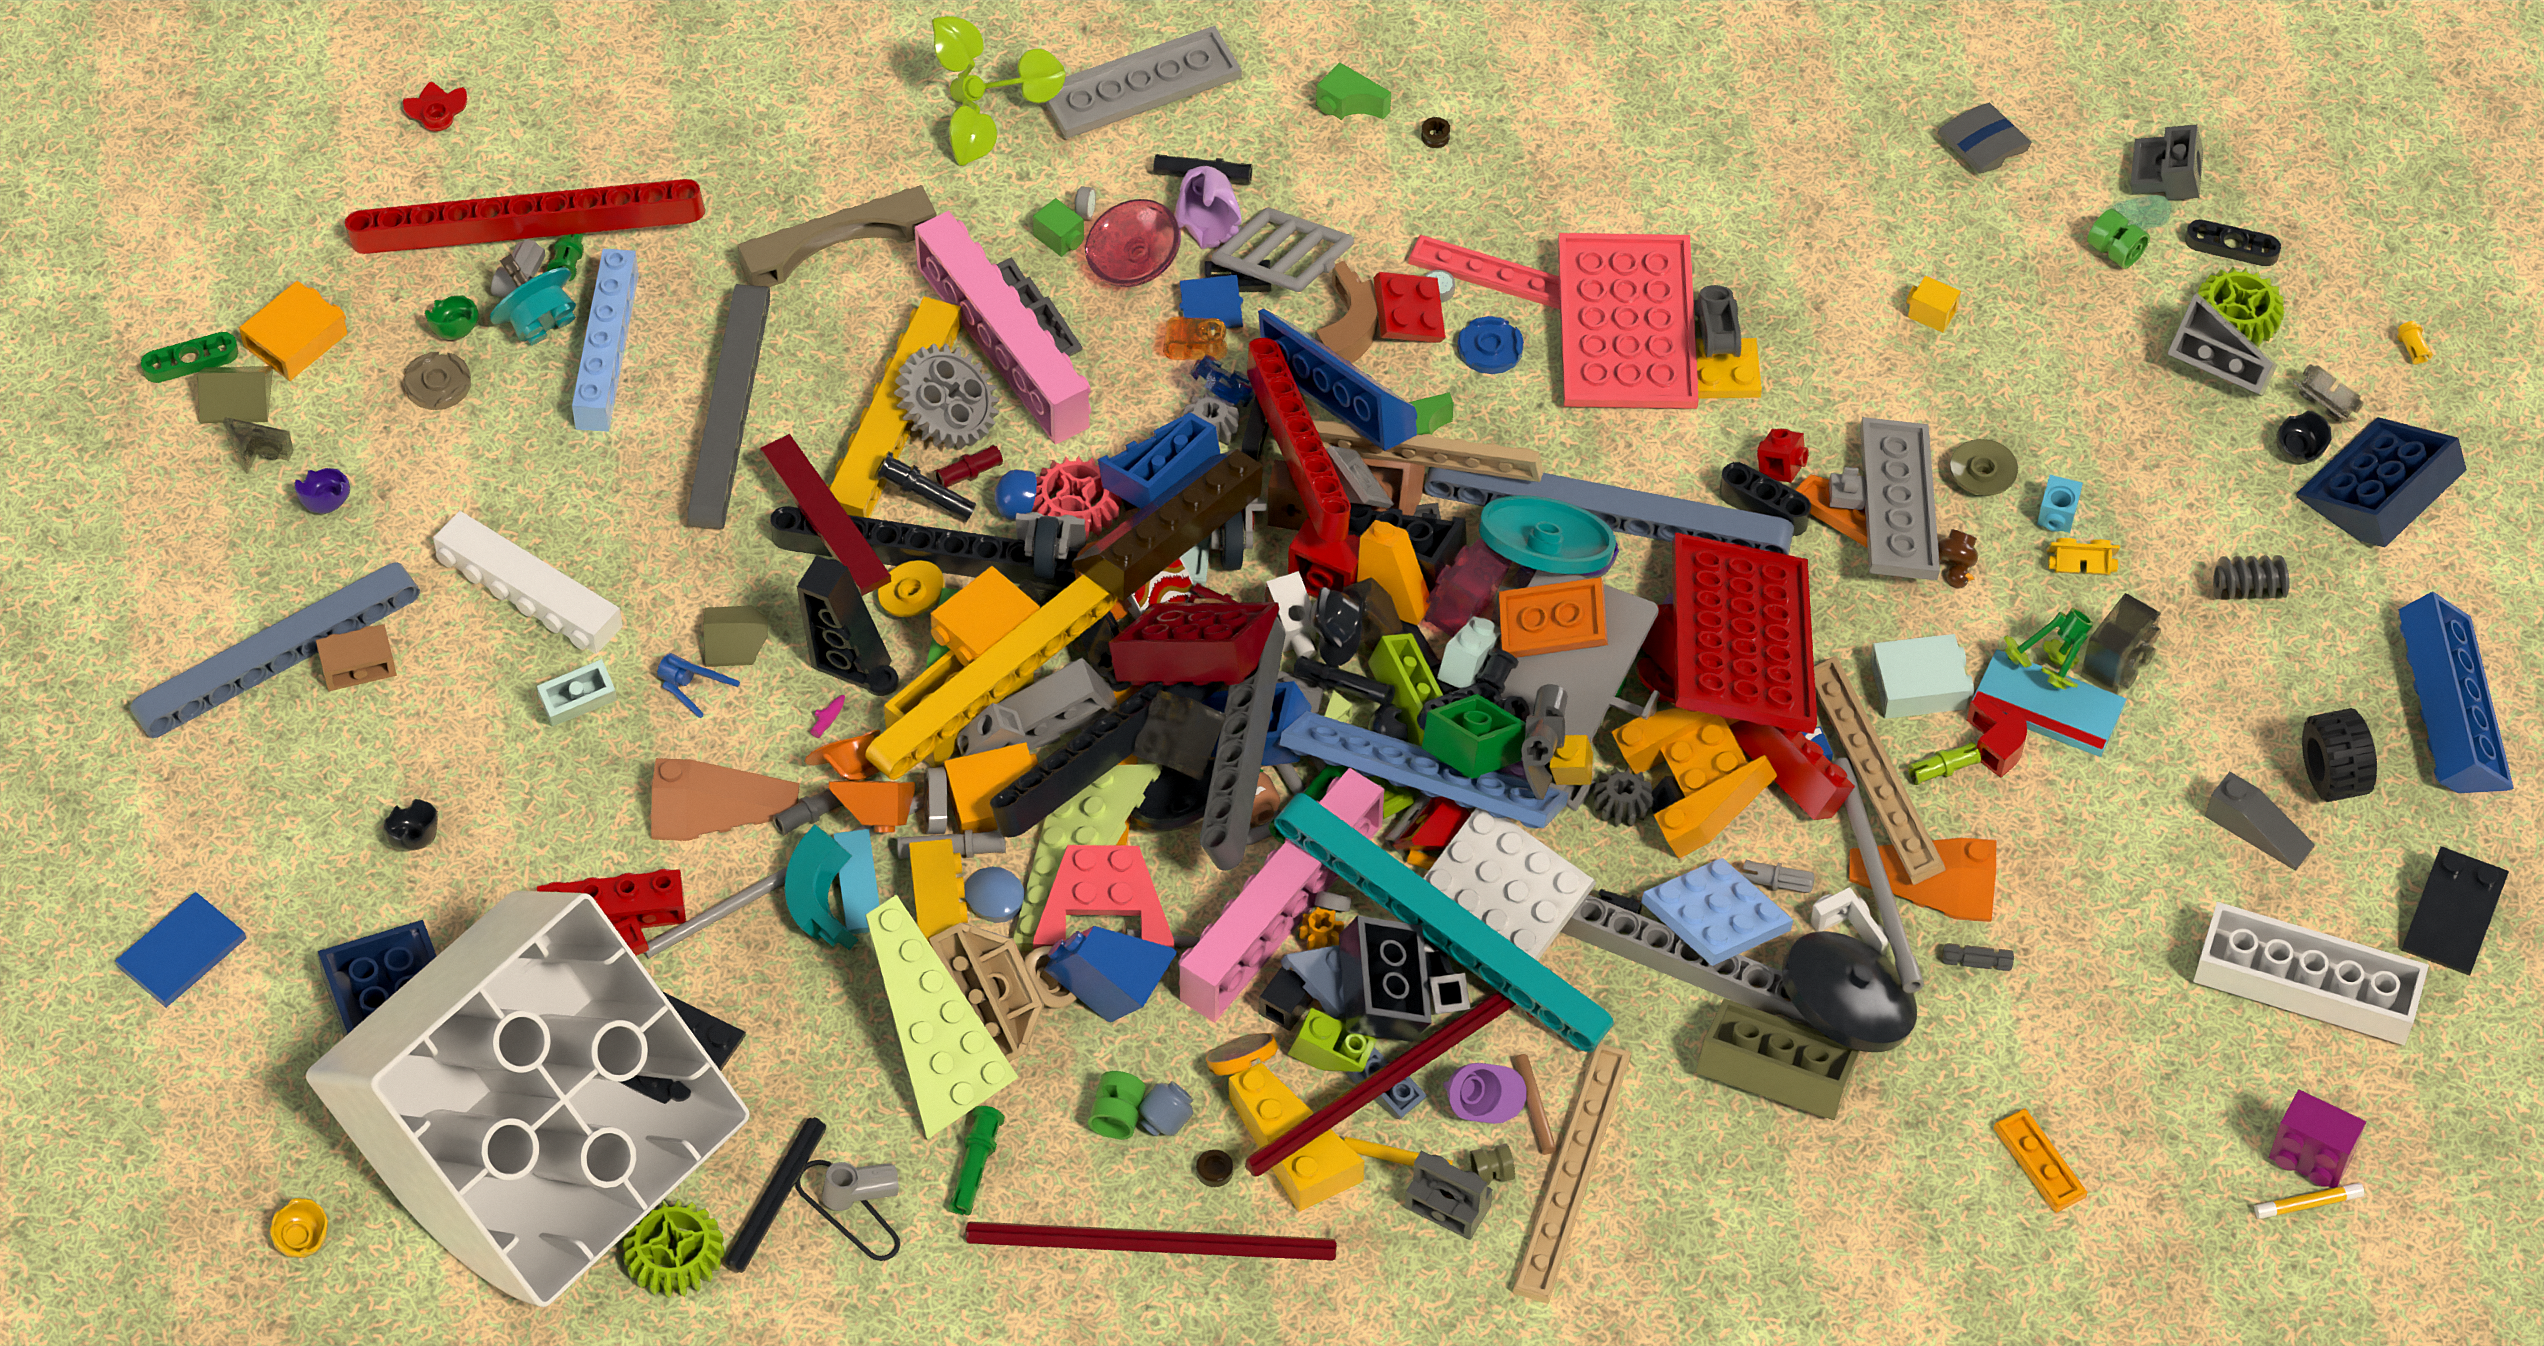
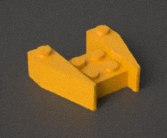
[1612,707,1777,859]

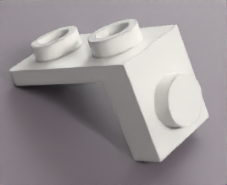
[1810,887,1889,957]

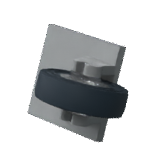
[1210,496,1266,570]
[1016,512,1086,579]

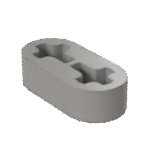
[923,768,947,834]

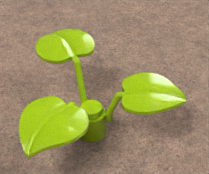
[932,16,1066,166]

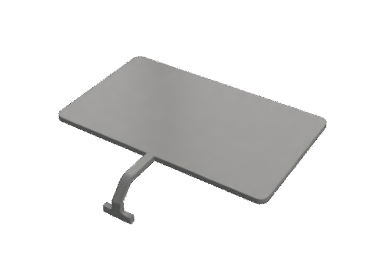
[1476,570,1660,791]

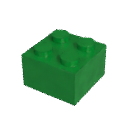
[1422,694,1526,779]

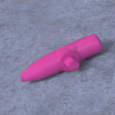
[810,695,845,738]

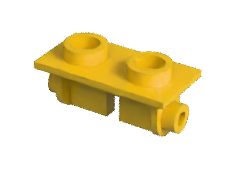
[2047,538,2120,575]

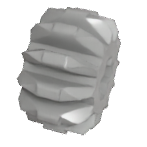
[1183,392,1239,445]

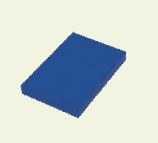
[115,892,247,1008]

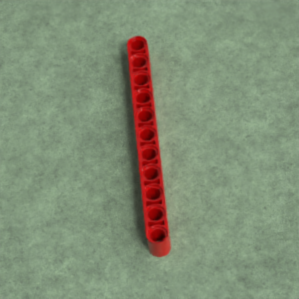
[344,179,706,254]

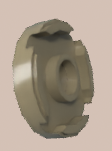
[404,352,471,410]

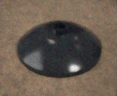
[1131,759,1215,831]

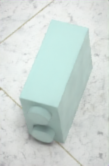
[1870,634,1974,719]

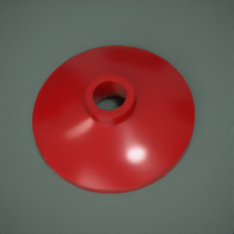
[1635,658,1675,703]

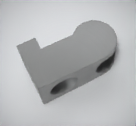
[956,703,1025,757]

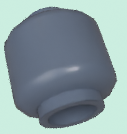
[1139,1081,1193,1137]

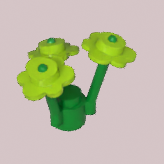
[2004,608,2093,690]

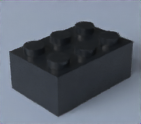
[1338,915,1432,1042]

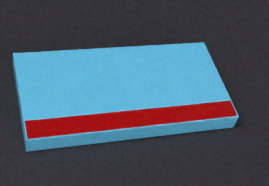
[1972,649,2127,757]

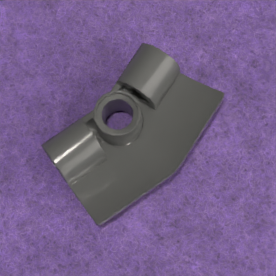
[1521,684,1568,800]

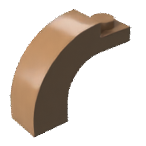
[1315,261,1378,364]

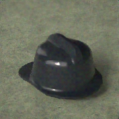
[1309,587,1363,667]

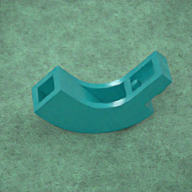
[785,824,859,951]

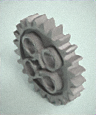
[894,344,999,450]

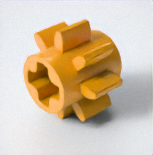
[1299,907,1344,950]

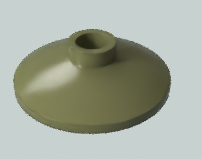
[1950,439,2018,496]

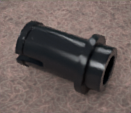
[1597,888,1643,915]

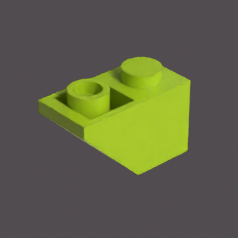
[1288,1007,1377,1072]

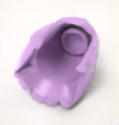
[1173,166,1242,249]

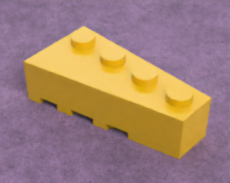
[909,839,968,950]
[1229,1062,1365,1212]

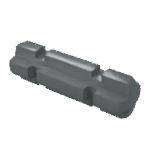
[1942,943,2014,971]

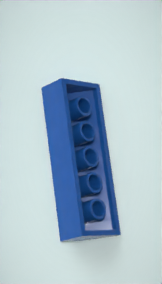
[1258,308,1417,451]
[2398,591,2514,794]

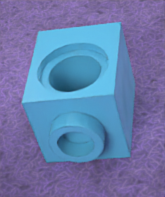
[2037,475,2083,533]

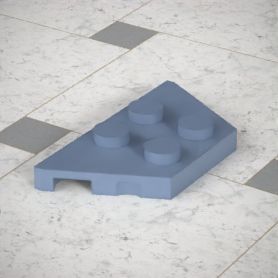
[1280,945,1345,1020]

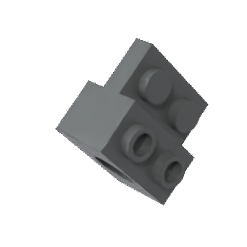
[2130,124,2203,200]
[1405,1150,1493,1240]

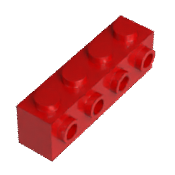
[537,869,687,929]

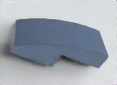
[1346,1047,1427,1120]

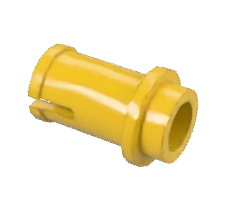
[2397,321,2433,365]

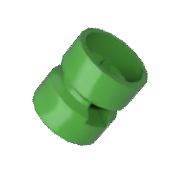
[2087,208,2150,269]
[1087,1071,1146,1140]

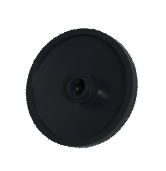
[1782,931,1917,1052]

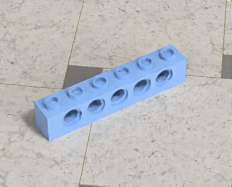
[572,249,639,432]

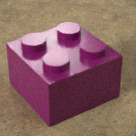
[2268,1089,2367,1188]

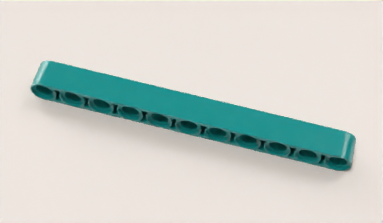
[1274,793,1614,1053]

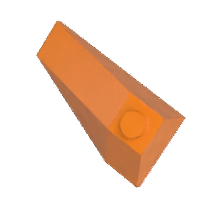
[1849,837,1997,922]

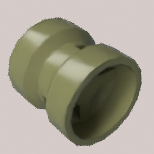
[1470,1143,1515,1185]

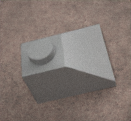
[1326,445,1394,508]

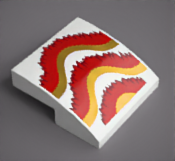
[1127,557,1197,620]

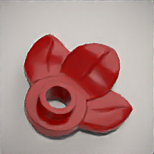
[403,82,468,131]

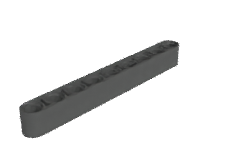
[688,284,770,529]
[1200,617,1286,871]

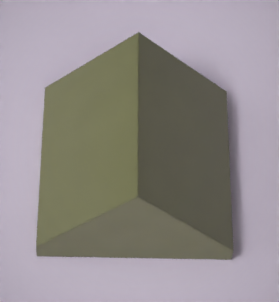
[197,366,273,424]

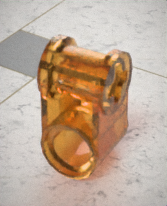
[1163,316,1228,361]

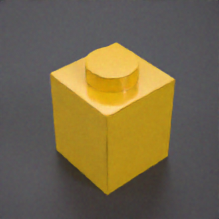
[1906,275,1961,333]
[1550,735,1593,785]

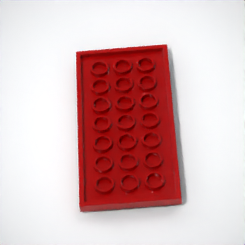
[1672,532,1817,734]

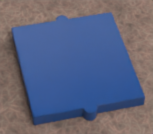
[1179,275,1243,332]

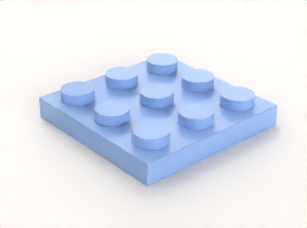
[1641,858,1793,966]

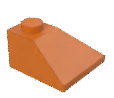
[829,780,915,833]

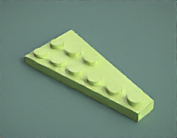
[1013,764,1161,951]
[865,894,1019,1140]

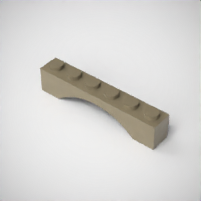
[737,185,937,287]

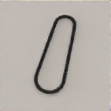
[795,1160,900,1261]

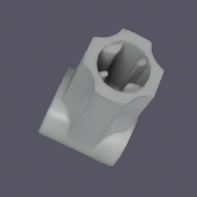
[491,239,545,298]
[822,1162,899,1211]

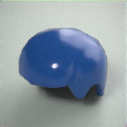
[994,469,1037,521]

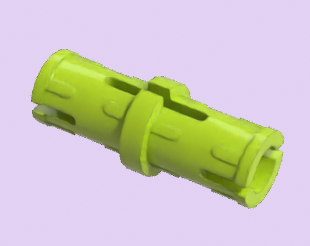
[1908,742,1981,785]

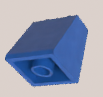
[1044,926,1177,1023]

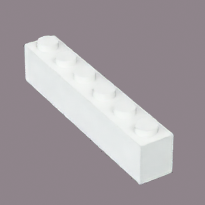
[433,511,623,655]

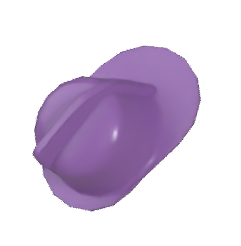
[1443,1063,1526,1124]

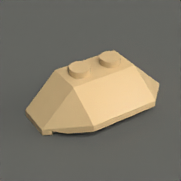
[929,923,1044,1062]

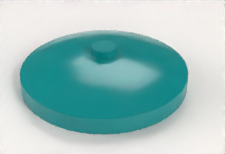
[1478,495,1616,574]

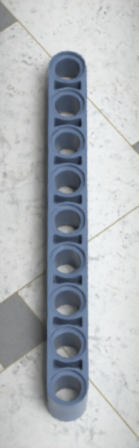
[130,562,420,738]

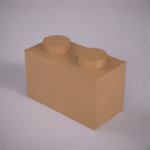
[316,624,397,692]

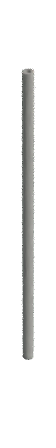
[644,746,1007,959]

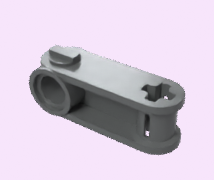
[1693,285,1741,357]

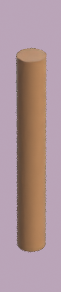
[1514,1054,1557,1155]

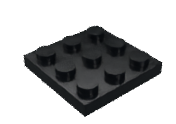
[618,991,746,1104]

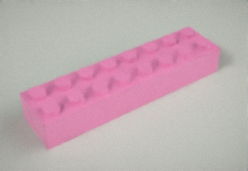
[915,210,1091,445]
[1178,768,1384,1023]

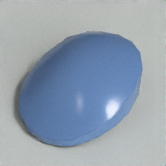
[964,866,1024,923]

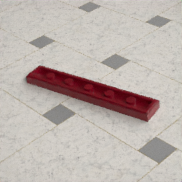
[760,434,891,596]

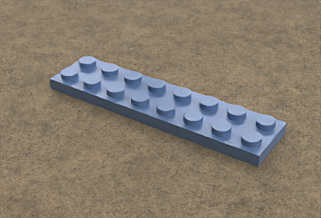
[1279,711,1569,829]

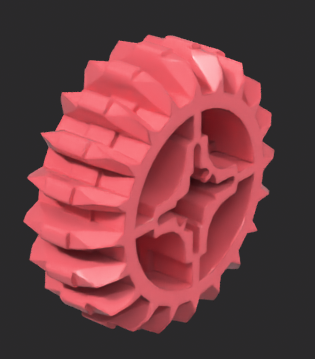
[1032,455,1122,541]

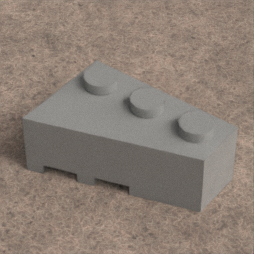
[2167,293,2277,395]
[997,658,1118,751]

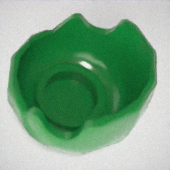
[424,295,479,341]

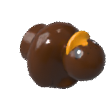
[1938,529,1978,589]

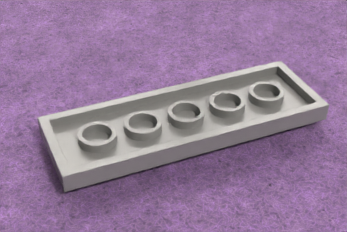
[1045,26,1242,139]
[1860,417,1940,580]

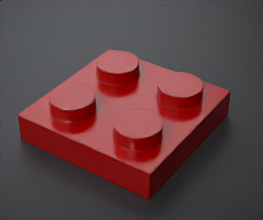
[1373,272,1446,343]

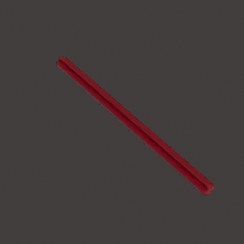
[1245,991,1516,1177]
[966,1221,1337,1261]

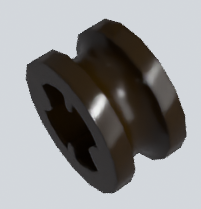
[1421,117,1450,148]

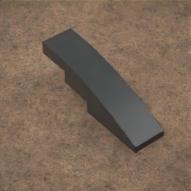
[996,257,1083,357]

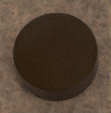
[1196,1150,1233,1187]

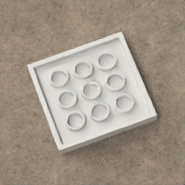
[1423,807,1596,961]

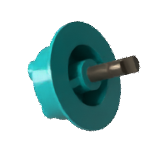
[490,254,576,346]

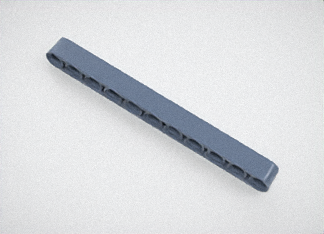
[1424,467,1794,555]

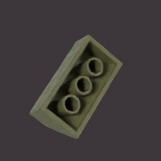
[1696,998,1860,1120]

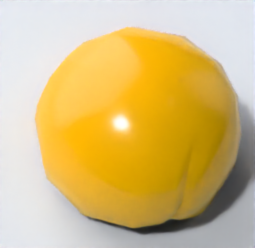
[270,1198,328,1258]

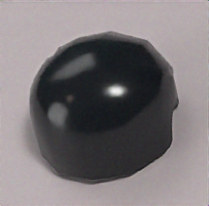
[2276,410,2332,464]
[1368,703,1408,742]
[383,799,438,851]

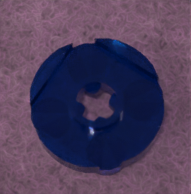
[1190,354,1254,407]

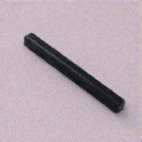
[725,1117,826,1273]

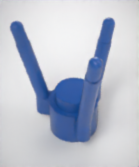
[657,653,740,718]

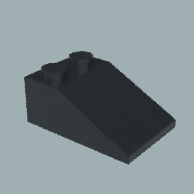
[2401,846,2509,976]

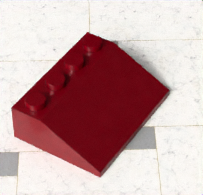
[1109,602,1280,685]

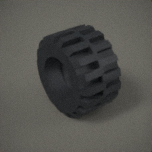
[2302,708,2377,802]

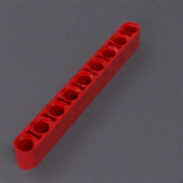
[1247,338,1351,542]

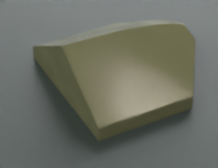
[703,605,768,667]

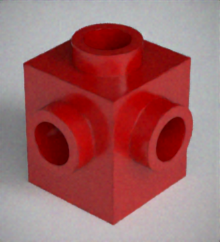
[1757,428,1809,483]

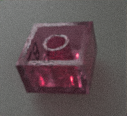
[1424,538,1513,638]

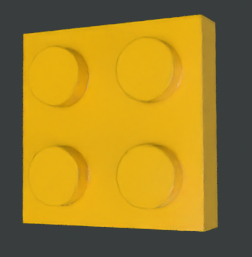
[1695,338,1762,399]

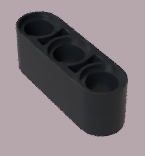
[1719,462,1811,536]

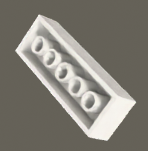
[2193,902,2429,1046]

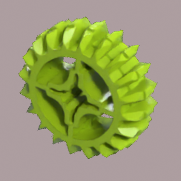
[2197,267,2285,347]
[623,1199,724,1298]

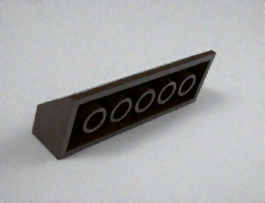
[1072,449,1263,601]

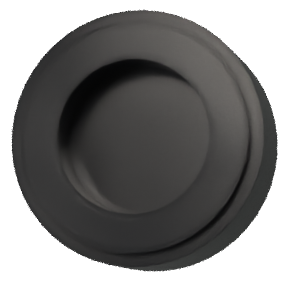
[866,665,899,696]

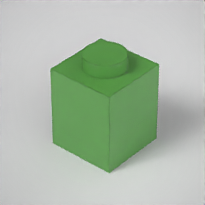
[1033,198,1084,257]

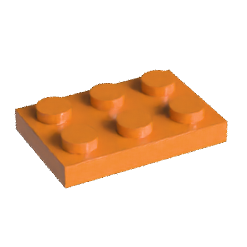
[1499,577,1608,658]

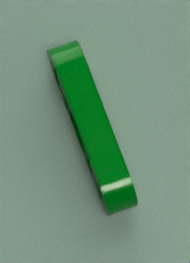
[141,332,239,383]

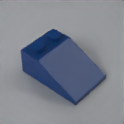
[1188,681,1312,766]

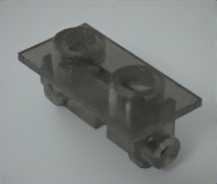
[2292,364,2364,423]

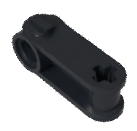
[1079,610,1132,692]

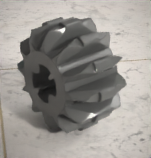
[1593,766,1653,827]

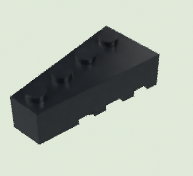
[1348,503,1467,592]
[796,555,892,689]

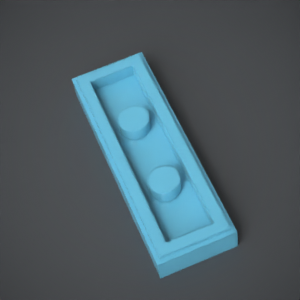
[834,829,879,934]

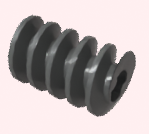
[2213,555,2290,599]

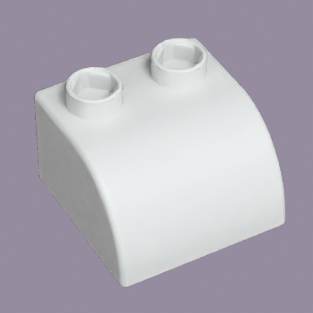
[306,891,749,1307]

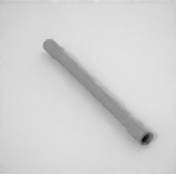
[1833,758,1924,993]

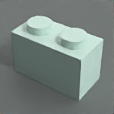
[1437,616,1501,689]
[537,659,617,727]

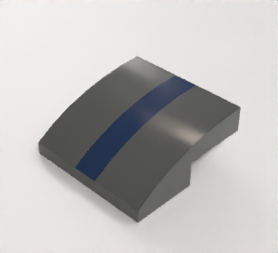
[1937,102,2032,174]

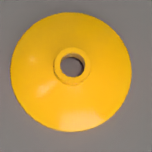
[878,560,945,617]

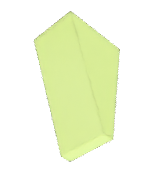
[1324,690,1353,723]

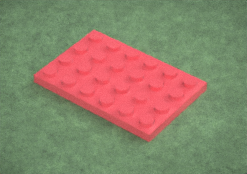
[1558,233,1699,409]

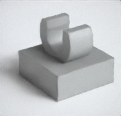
[1828,467,1866,510]

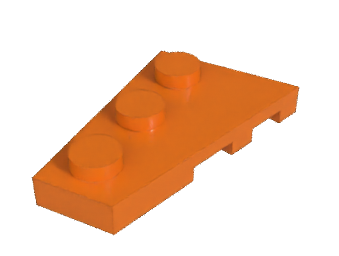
[1795,474,1868,548]

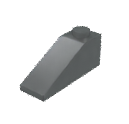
[2205,771,2315,871]

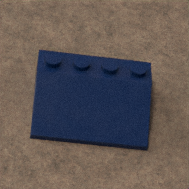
[2296,417,2467,548]
[318,919,437,1037]

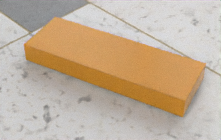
[1994,1108,2088,1213]

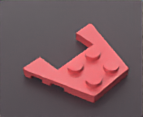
[1033,845,1174,950]

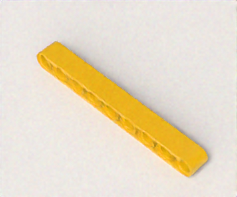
[865,575,1118,781]

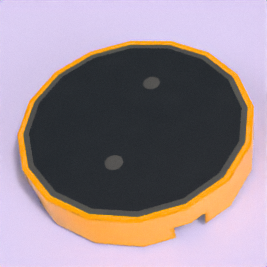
[1205,1033,1278,1076]

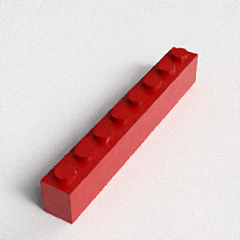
[1641,604,1855,820]

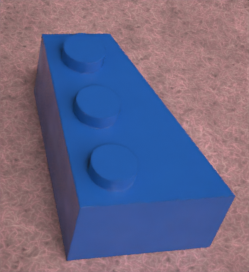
[1098,412,1221,509]

